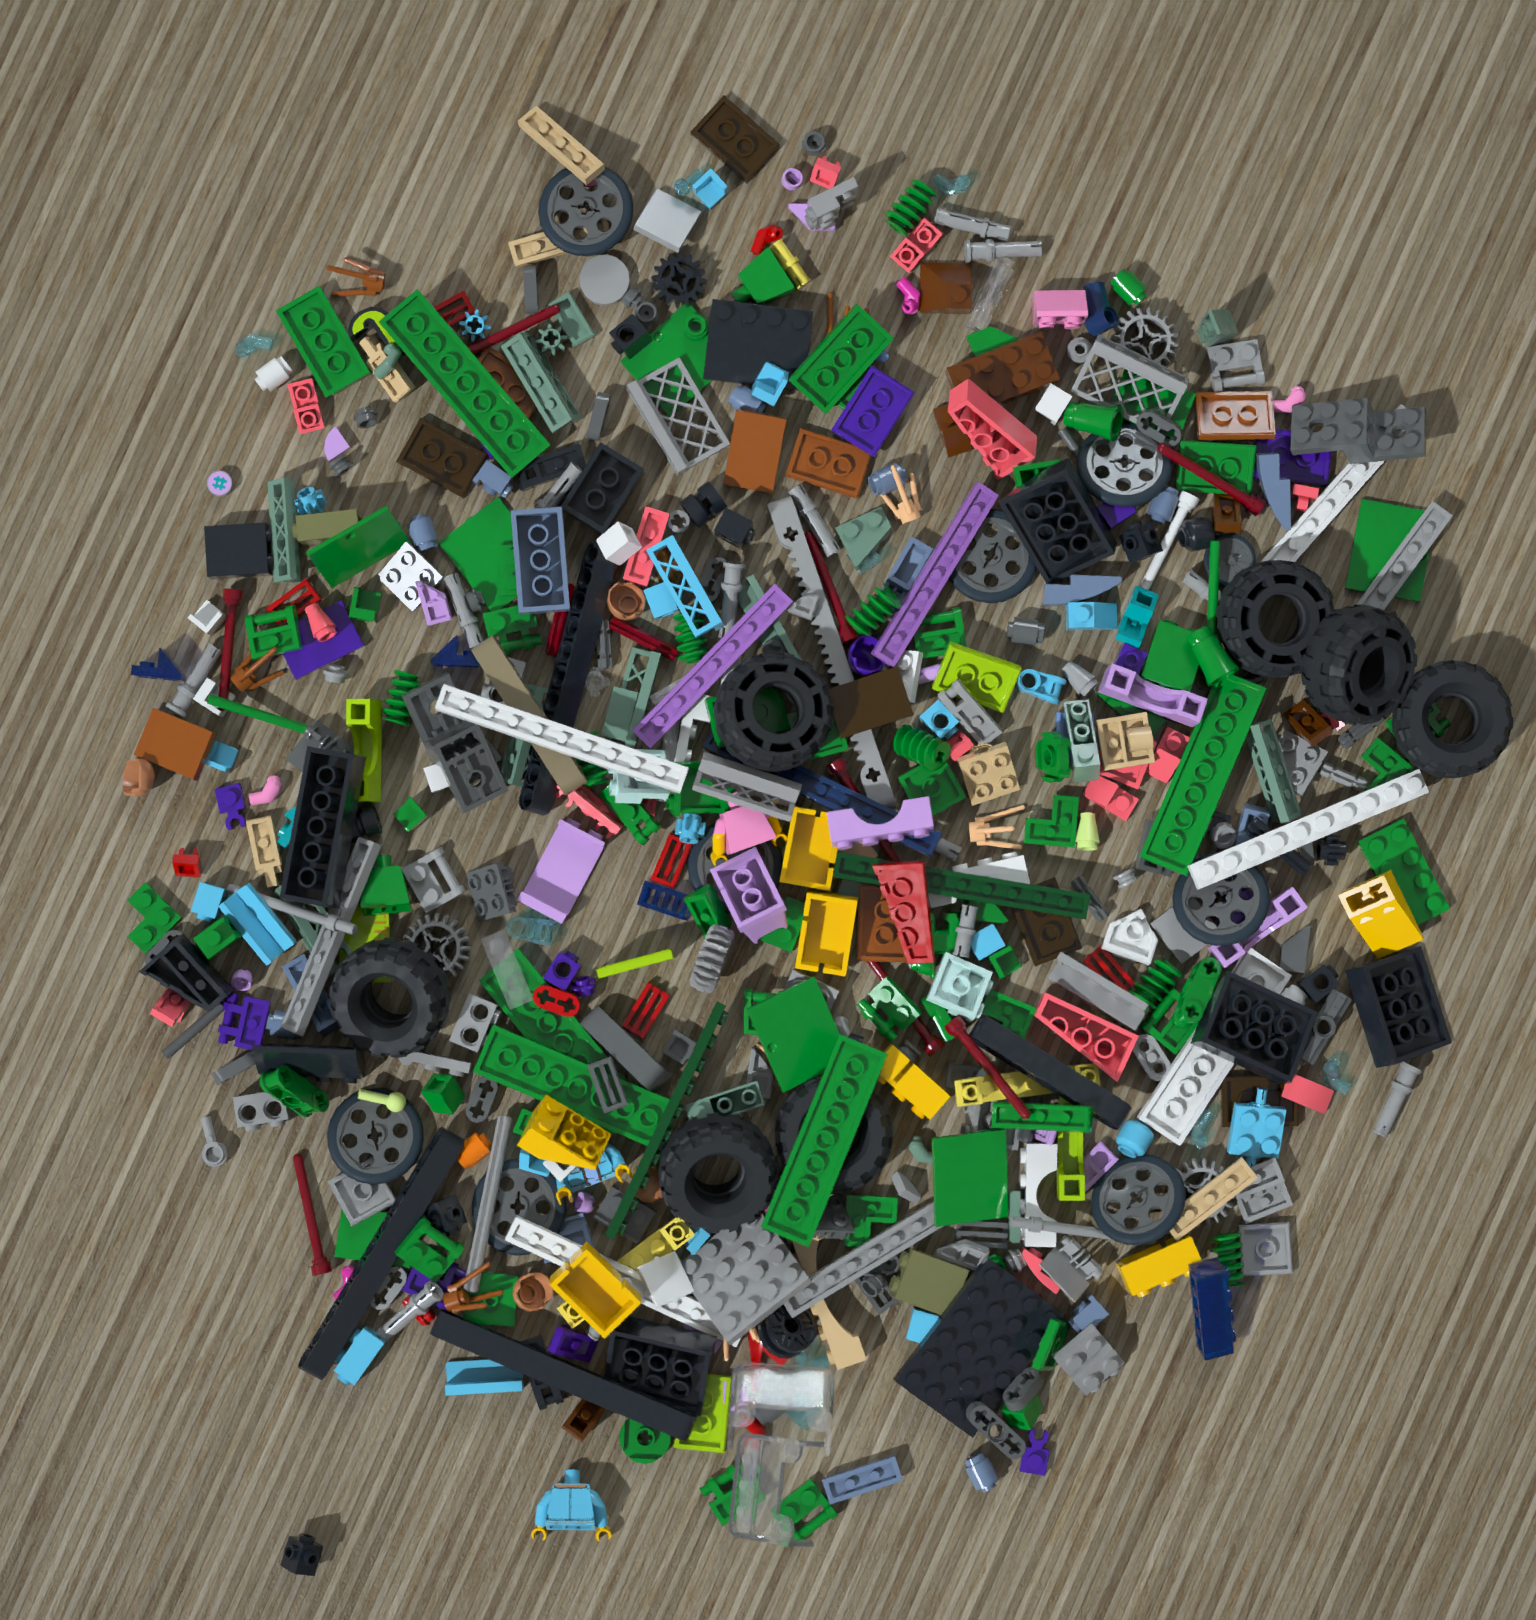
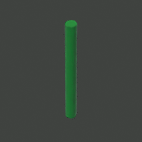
[1207,541,1221,636]
[207,694,308,734]

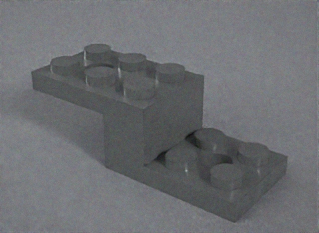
[1290,398,1427,464]
[401,672,509,813]

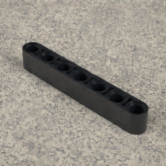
[969,1015,1132,1131]

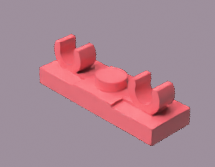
[623,506,670,587]
[555,785,625,839]

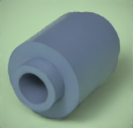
[727,385,767,413]
[868,463,908,495]
[1147,486,1179,525]
[407,513,438,553]
[266,1010,302,1039]
[964,1452,999,1493]

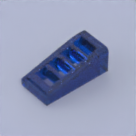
[637,881,691,921]

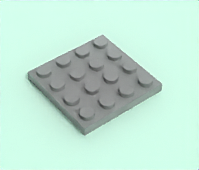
[681,1212,812,1345]

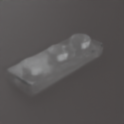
[966,257,1014,331]
[481,929,533,1010]

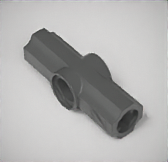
[1301,989,1352,1066]

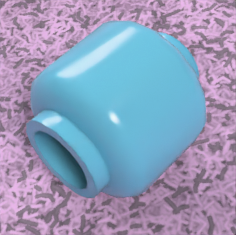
[1116,1118,1154,1158]

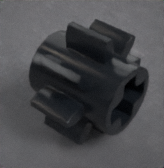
[1317,835,1346,866]

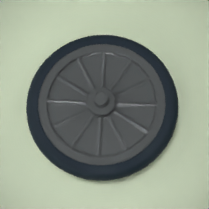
[1204,534,1256,586]

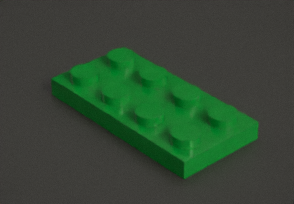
[276,285,371,399]
[788,304,894,414]
[1357,818,1450,925]

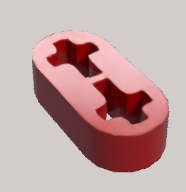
[533,985,581,1017]

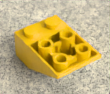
[1338,870,1424,959]
[517,1095,611,1170]

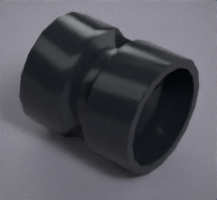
[680,481,727,528]
[351,802,383,844]

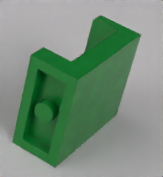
[1139,620,1199,692]
[666,761,736,817]

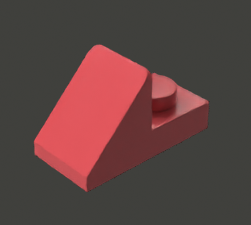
[1145,726,1190,784]
[1082,776,1139,821]
[150,988,192,1027]

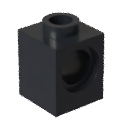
[609,314,653,360]
[1296,964,1340,1003]

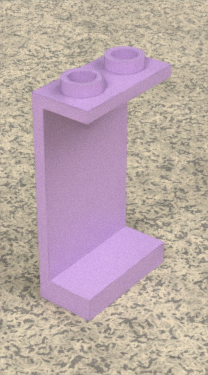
[517,818,606,924]

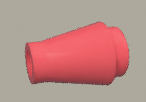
[305,603,337,642]

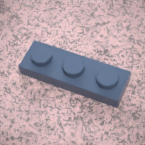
[822,1455,903,1505]

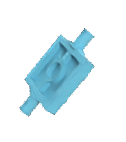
[1227,1087,1286,1167]

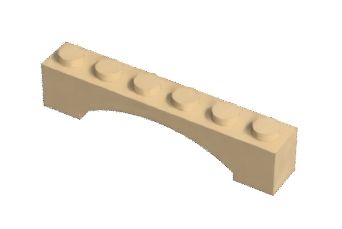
[786,1235,867,1370]

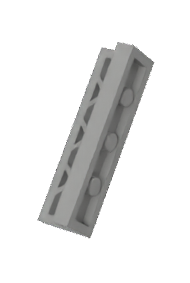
[692,752,802,822]
[1048,952,1149,1032]

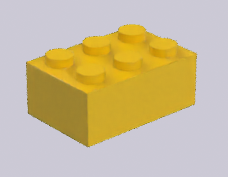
[779,807,838,891]
[795,889,859,976]
[877,1044,950,1119]
[1115,1234,1204,1297]
[549,1241,641,1339]

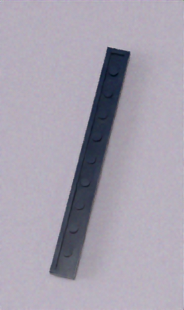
[703,729,942,858]

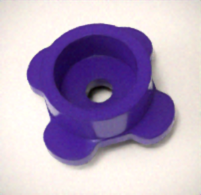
[571,976,596,997]

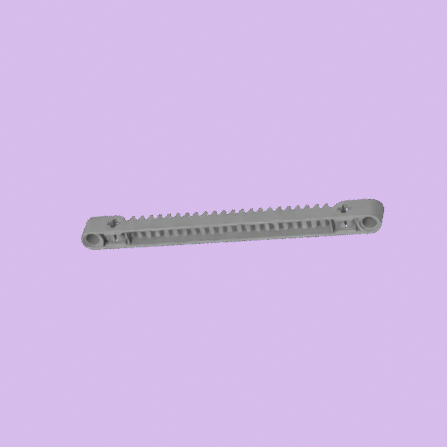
[767,496,897,809]

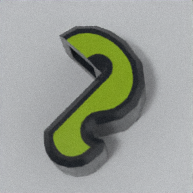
[348,307,405,356]

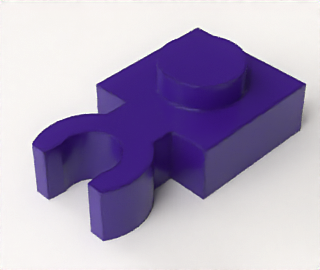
[215,783,246,830]
[1019,1428,1049,1476]

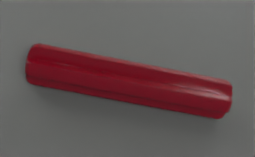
[545,583,575,657]
[609,616,679,661]

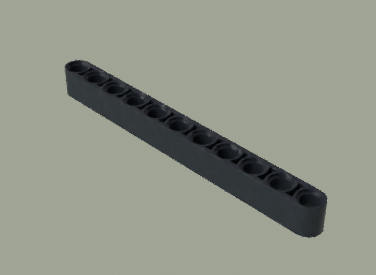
[519,542,617,816]
[298,1127,465,1380]
[430,1309,698,1441]

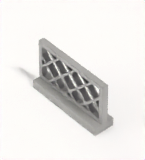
[1070,334,1190,431]
[627,358,730,477]

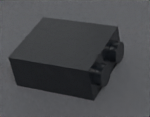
[204,522,274,580]

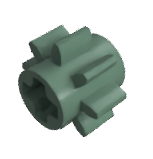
[536,324,568,357]

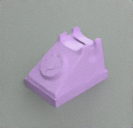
[710,847,788,944]

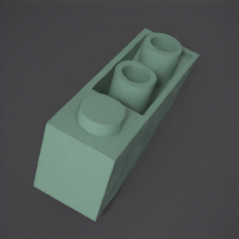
[1196,310,1239,347]
[1064,699,1100,783]
[684,1081,765,1120]

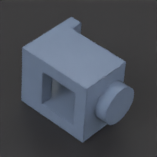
[472,460,514,498]
[1068,1292,1109,1333]

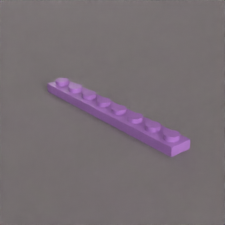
[871,481,999,667]
[632,584,793,749]

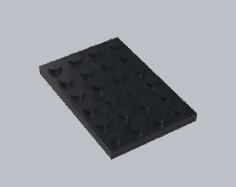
[893,1256,1065,1438]

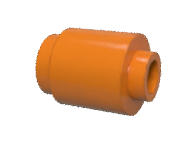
[456,1132,492,1169]

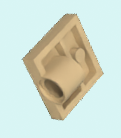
[1095,712,1155,771]
[957,742,1020,806]

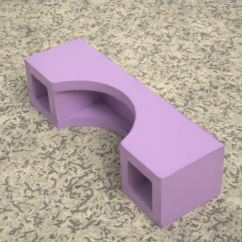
[1098,663,1208,727]
[827,796,934,850]
[1206,887,1308,968]

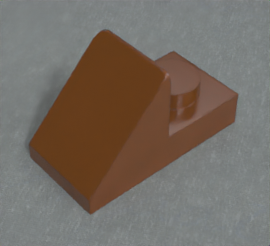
[933,404,972,458]
[1211,493,1242,533]
[1283,700,1333,747]
[561,1399,606,1442]

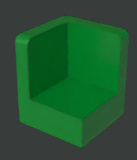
[349,587,382,623]
[393,797,430,833]
[987,945,1022,979]
[421,1073,465,1115]
[1001,1393,1043,1430]

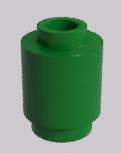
[1110,268,1148,306]

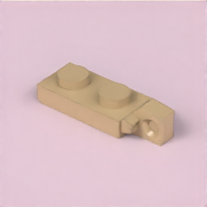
[359,334,415,403]
[246,816,282,888]

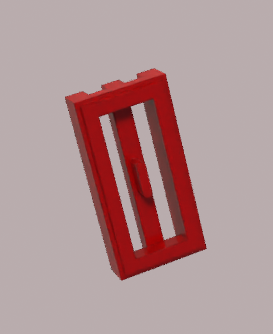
[434,290,475,327]
[266,578,322,627]
[650,833,693,889]
[1082,944,1134,991]
[622,982,670,1039]

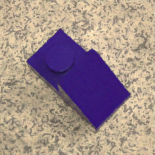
[548,1324,599,1363]

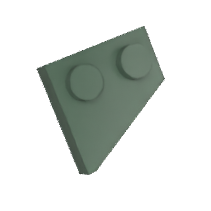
[835,507,892,571]

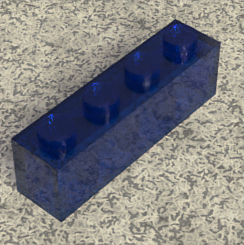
[1188,1257,1236,1361]

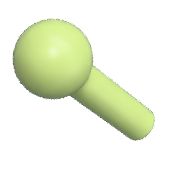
[357,1089,406,1112]

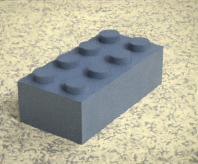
[511,507,570,615]

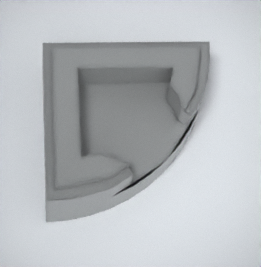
[788,595,820,621]
[891,1171,921,1203]

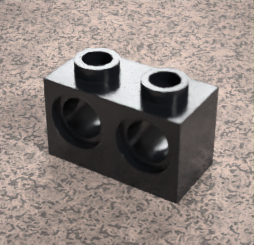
[714,508,755,550]

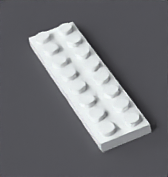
[1137,948,1292,1146]

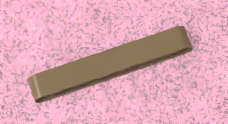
[471,635,588,796]

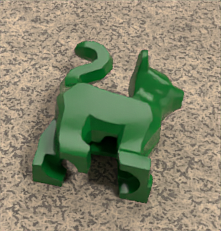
[909,912,965,978]

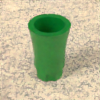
[1063,402,1123,442]
[1187,626,1240,686]

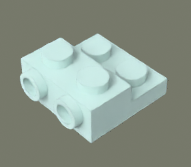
[607,749,669,804]
[926,952,993,1022]

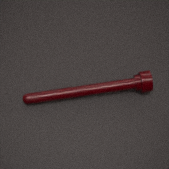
[468,304,561,355]
[1157,443,1266,517]
[804,531,860,645]
[218,588,244,711]
[826,756,900,862]
[866,961,946,1057]
[944,1015,1031,1119]
[293,1153,332,1276]

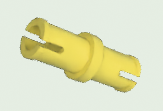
[769,239,811,290]

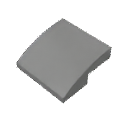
[1235,1157,1293,1224]

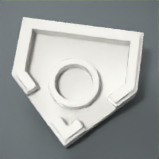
[1101,909,1158,965]

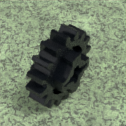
[651,252,706,308]

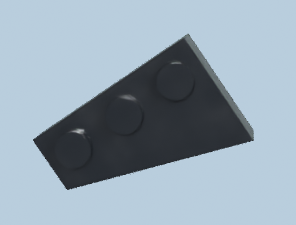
[139,934,234,1012]

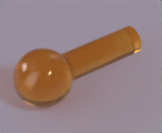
[658,539,678,584]

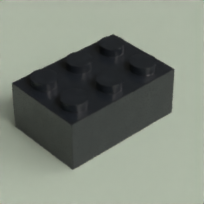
[561,442,645,535]

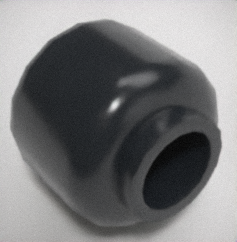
[1177,517,1217,552]

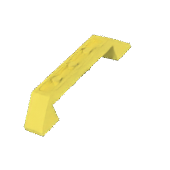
[955,1063,1100,1107]
[557,1217,695,1329]

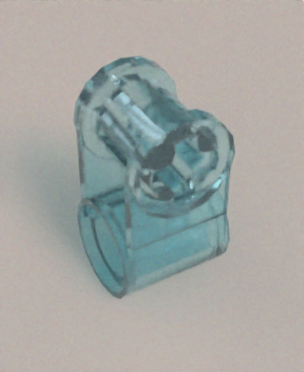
[507,916,557,946]

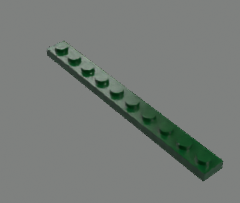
[833,852,1090,920]
[605,1001,728,1240]

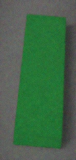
[991,1102,1093,1133]

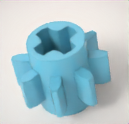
[459,310,491,342]
[294,487,327,515]
[675,813,706,844]

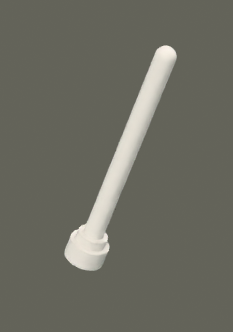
[1139,491,1200,590]

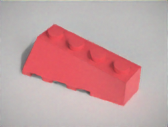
[948,378,1037,480]
[1034,992,1139,1082]

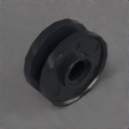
[758,1304,816,1359]

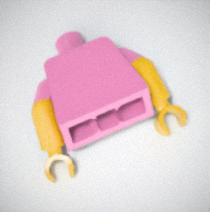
[710,792,787,866]

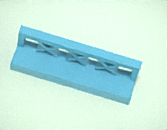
[646,535,724,638]

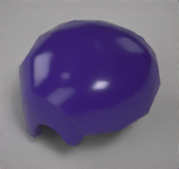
[847,635,885,676]

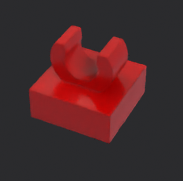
[172,848,202,877]

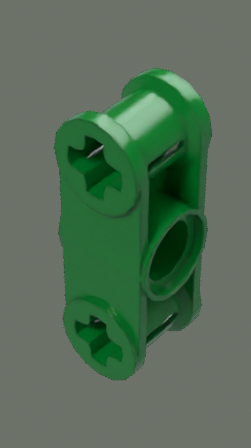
[1173,957,1222,1029]
[259,1065,329,1118]

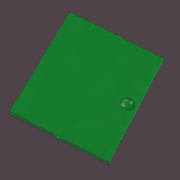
[620,303,712,417]
[438,497,517,611]
[1345,499,1430,602]
[306,506,411,588]
[746,976,840,1093]
[932,1129,1008,1227]

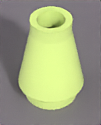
[1075,812,1100,851]

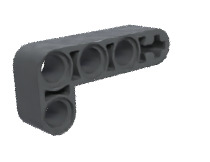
[580,1004,672,1093]

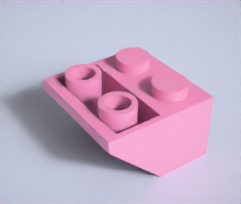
[1032,290,1088,330]

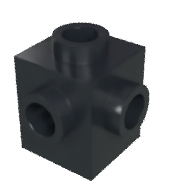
[1119,522,1163,564]
[424,1194,468,1237]
[280,1533,324,1576]

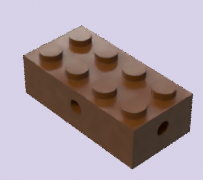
[945,332,1060,405]

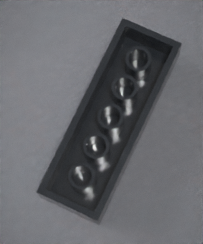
[280,746,366,909]

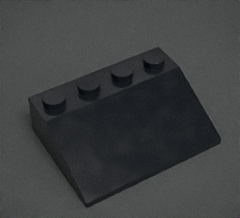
[703,299,813,391]
[998,458,1117,584]
[1345,946,1452,1068]
[1191,970,1318,1084]
[252,1043,365,1083]
[604,1316,717,1416]

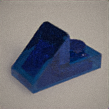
[431,635,482,668]
[131,648,186,682]

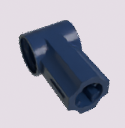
[1083,281,1119,337]

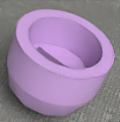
[782,168,803,190]
[231,969,253,991]
[574,1192,596,1213]

